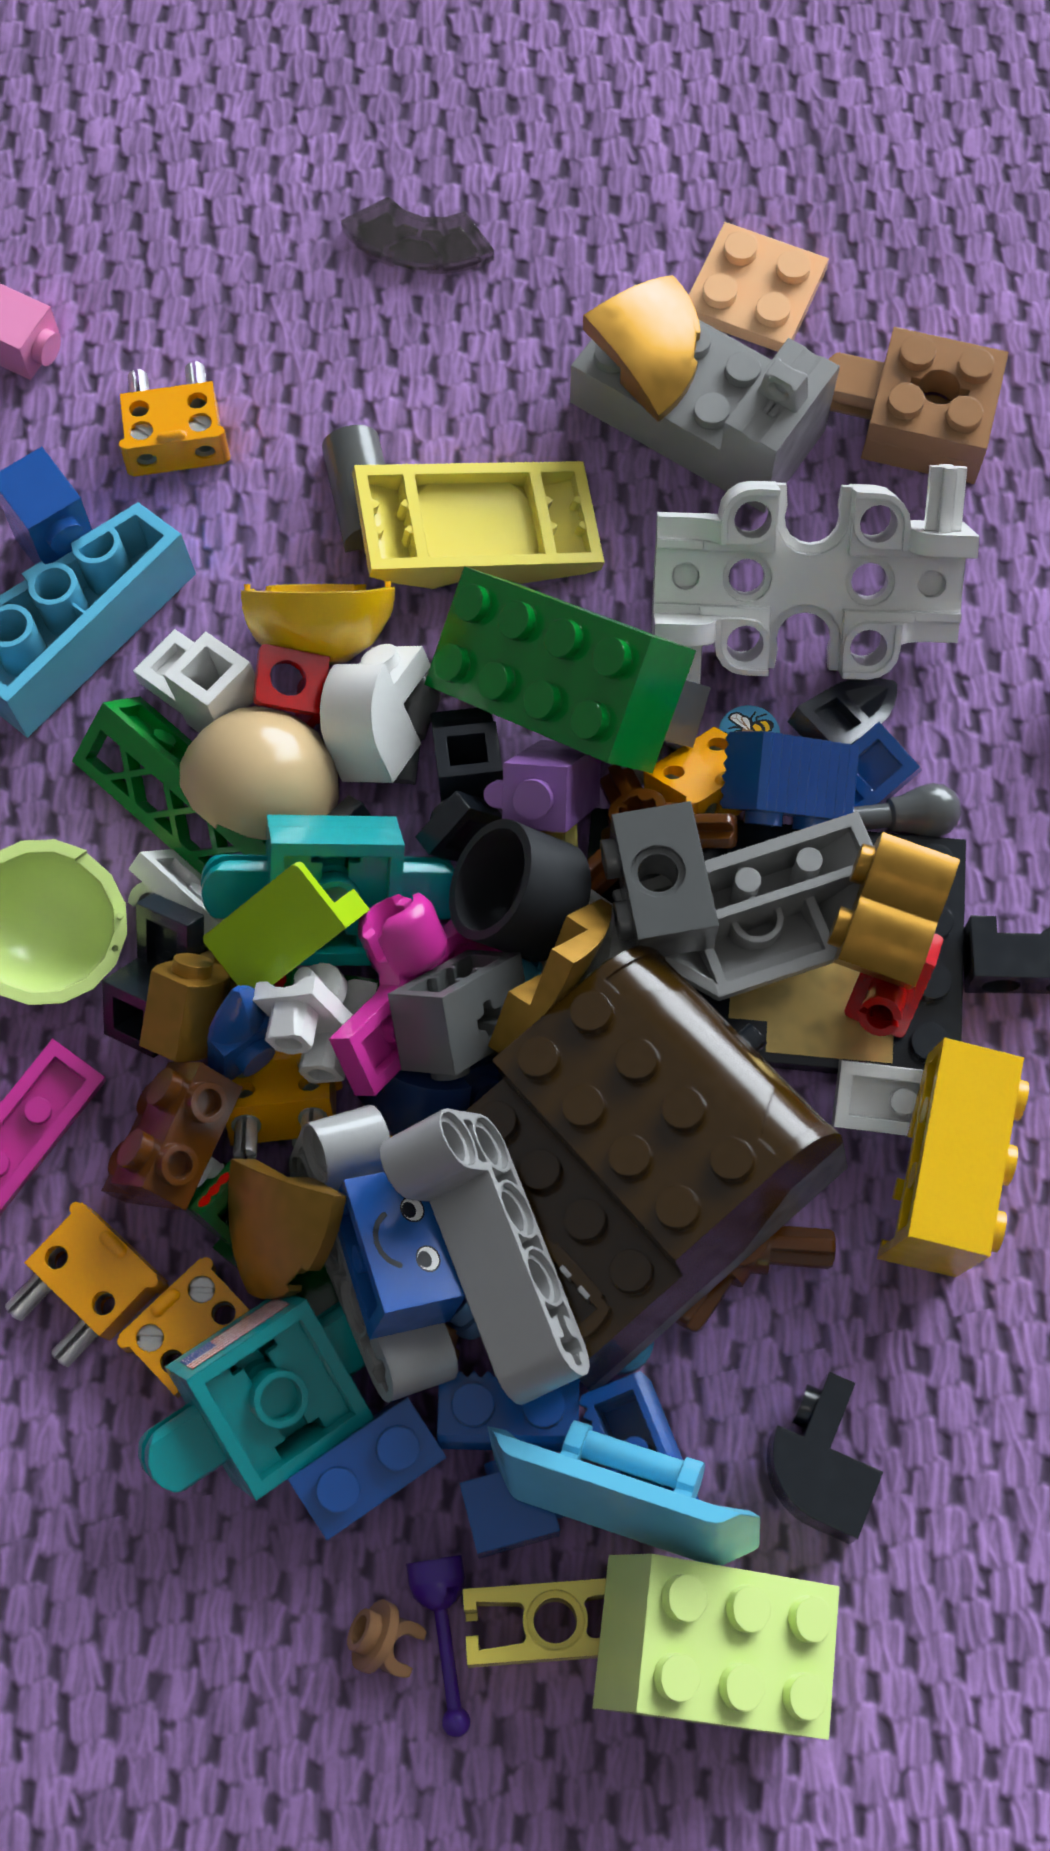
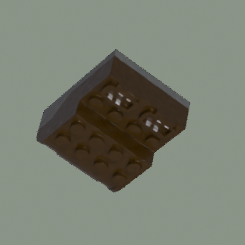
[465,946,848,1392]

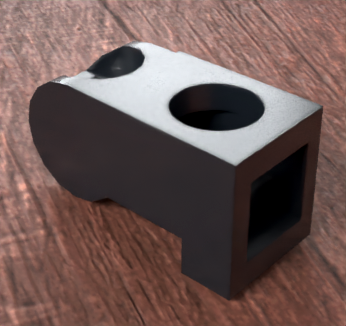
[963,915,1050,994]

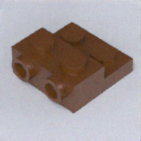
[101,1062,243,1211]

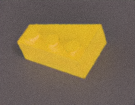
[877,1037,1029,1277]

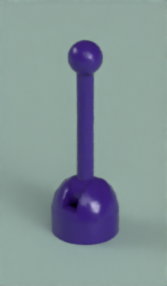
[406,1555,471,1737]

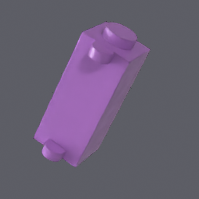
[484,740,601,833]

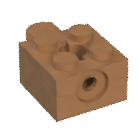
[828,327,1009,484]

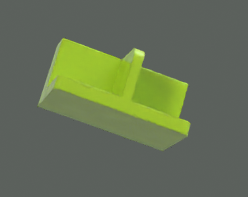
[203,862,370,988]

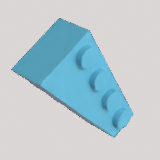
[0,502,196,738]

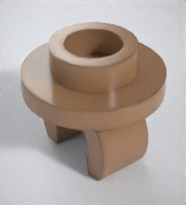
[347,1599,427,1678]

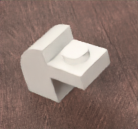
[133,629,255,733]
[320,644,431,783]

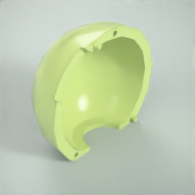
[0,839,127,1005]

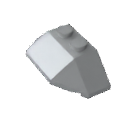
[612,811,874,1001]

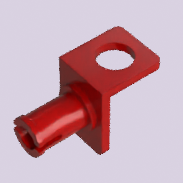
[253,644,330,728]
[844,934,943,1038]

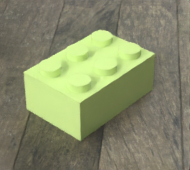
[593,1554,840,1740]

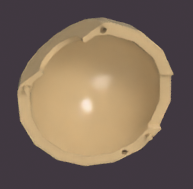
[180,706,339,840]

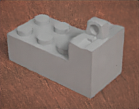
[570,284,840,513]

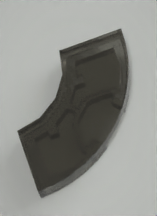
[341,196,494,274]

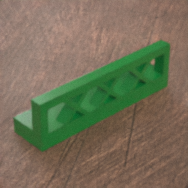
[72,696,266,874]

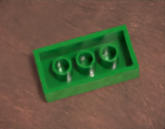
[424,566,696,773]

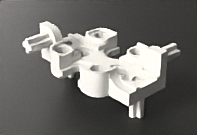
[651,464,980,684]

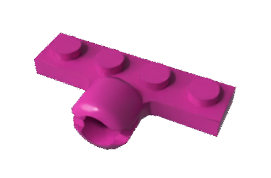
[329,893,503,1096]
[0,1038,106,1215]

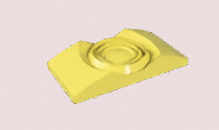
[352,461,605,589]

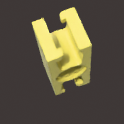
[463,1578,606,1668]

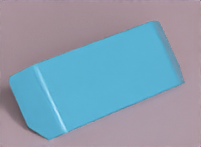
[487,1420,760,1566]

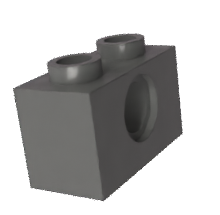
[600,801,719,957]

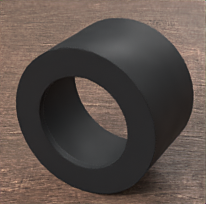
[449,819,591,962]

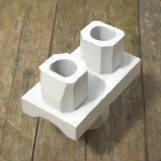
[253,963,353,1084]

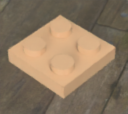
[689,222,829,352]

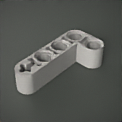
[289,1105,458,1403]
[380,1108,590,1405]

